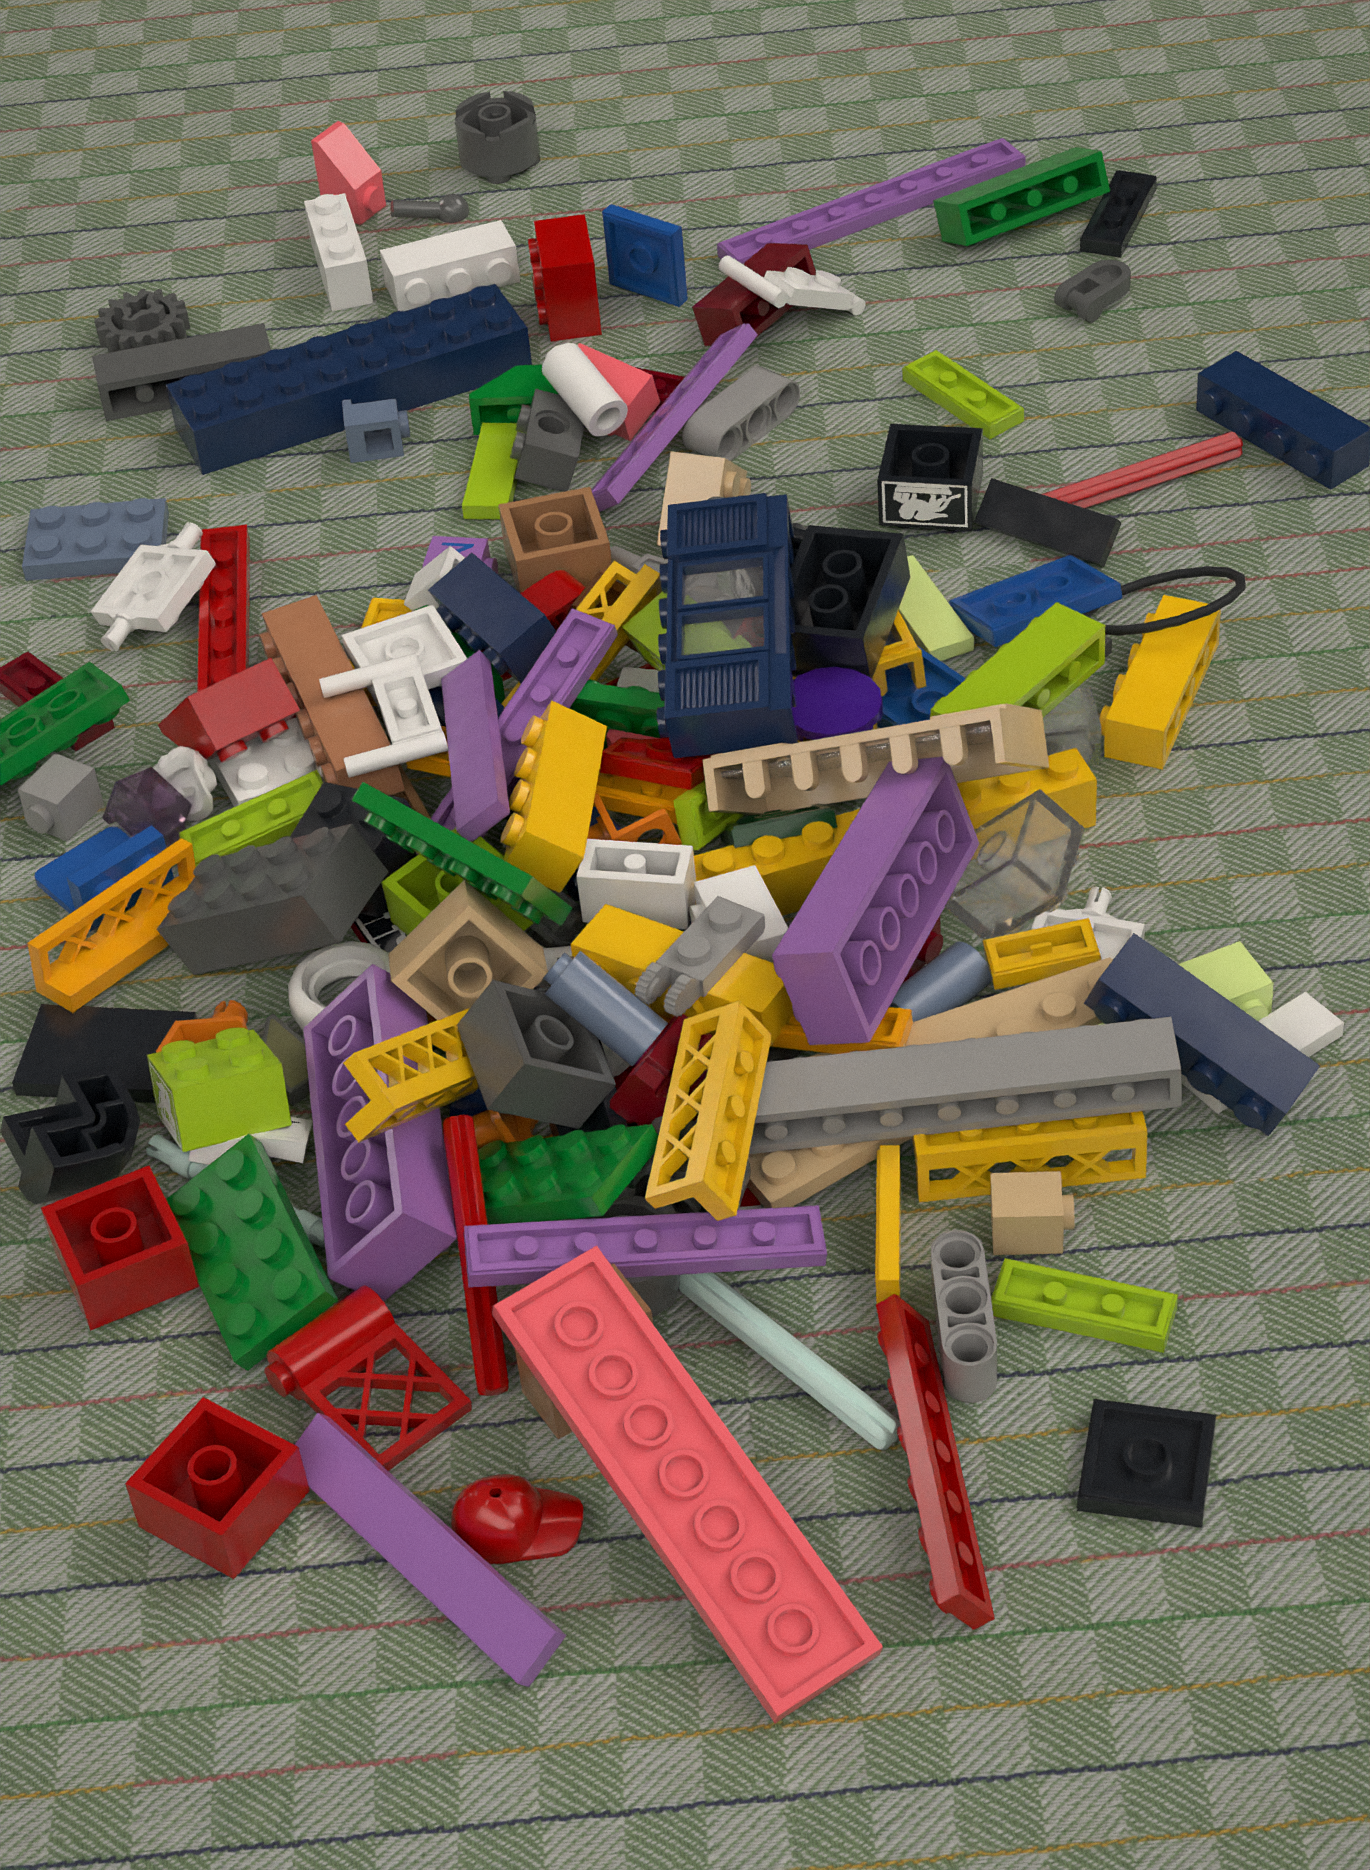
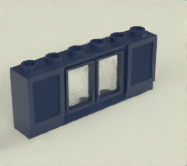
[657,493,798,758]

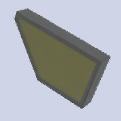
[262,1014,310,1106]

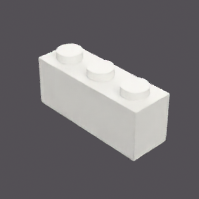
[304,193,373,311]
[380,220,520,311]

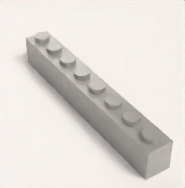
[749,1017,1182,1154]

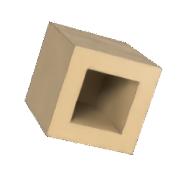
[990,1171,1075,1255]

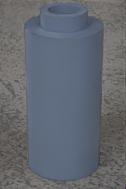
[889,942,991,1022]
[543,951,668,1066]

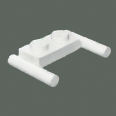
[719,256,866,316]
[319,653,448,778]

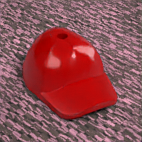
[451,1474,584,1564]

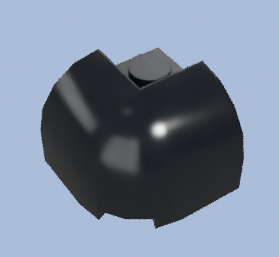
[0,1065,141,1205]

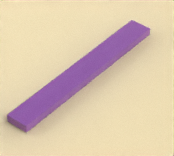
[717,138,1026,264]

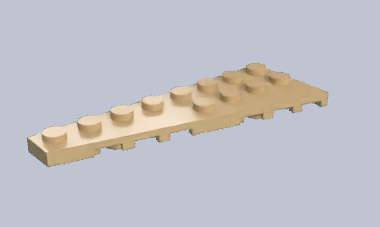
[696,957,1113,1208]

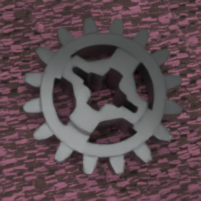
[94,289,190,353]

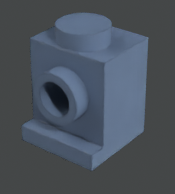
[342,399,411,463]

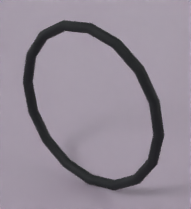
[1083,566,1246,636]

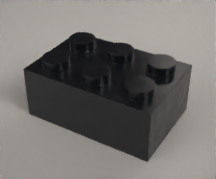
[790,525,911,679]

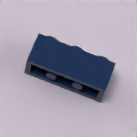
[428,552,556,684]

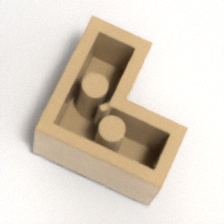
[657,451,751,547]

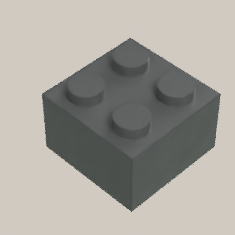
[457,980,616,1129]

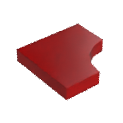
[599,737,721,790]

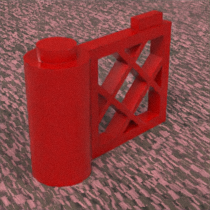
[264,1285,472,1471]

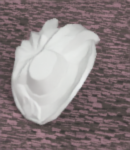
[151,746,217,821]

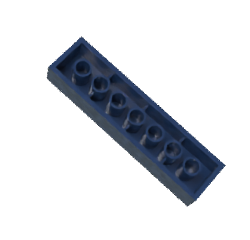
[166,284,532,475]

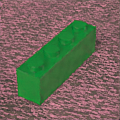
[933,147,1110,246]

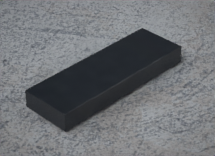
[1080,170,1157,258]
[974,478,1122,567]

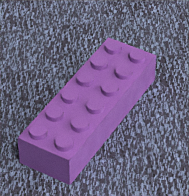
[772,757,979,1045]
[303,964,457,1301]

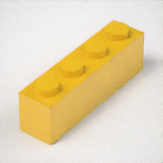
[1098,595,1221,770]
[500,700,607,893]
[571,904,793,1046]

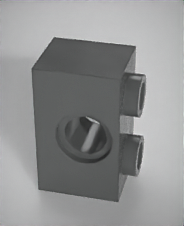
[510,389,584,492]

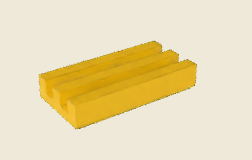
[983,918,1101,990]

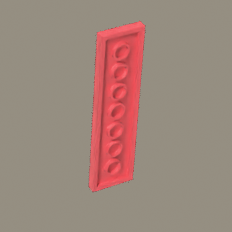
[492,1245,883,1723]

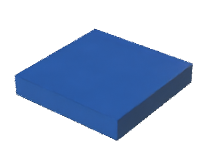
[602,204,688,307]

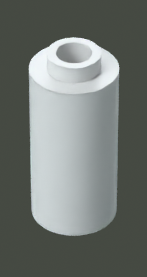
[542,343,628,436]

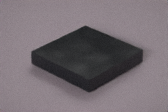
[1077,1399,1216,1528]

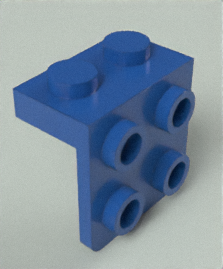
[34,825,174,932]

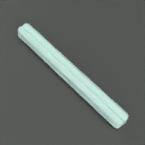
[679,1273,901,1450]

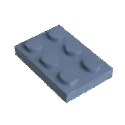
[22,498,169,581]

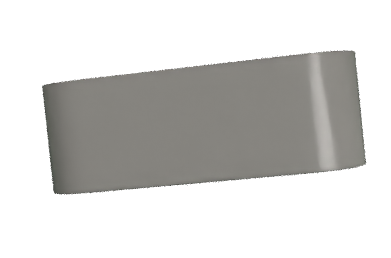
[682,366,800,461]
[931,1230,997,1403]

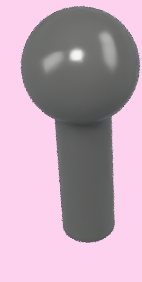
[390,194,469,223]

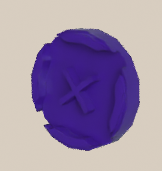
[792,667,883,742]

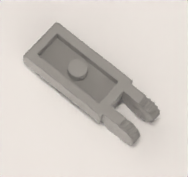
[634,896,765,1017]

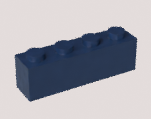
[1196,351,1370,490]
[1083,933,1320,1136]

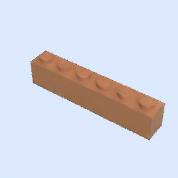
[259,595,405,795]

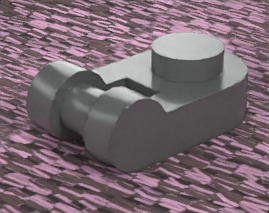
[1054,260,1131,322]

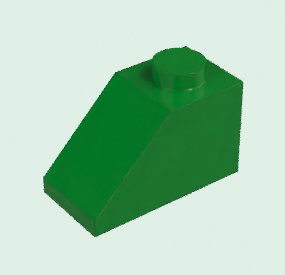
[469,364,559,435]

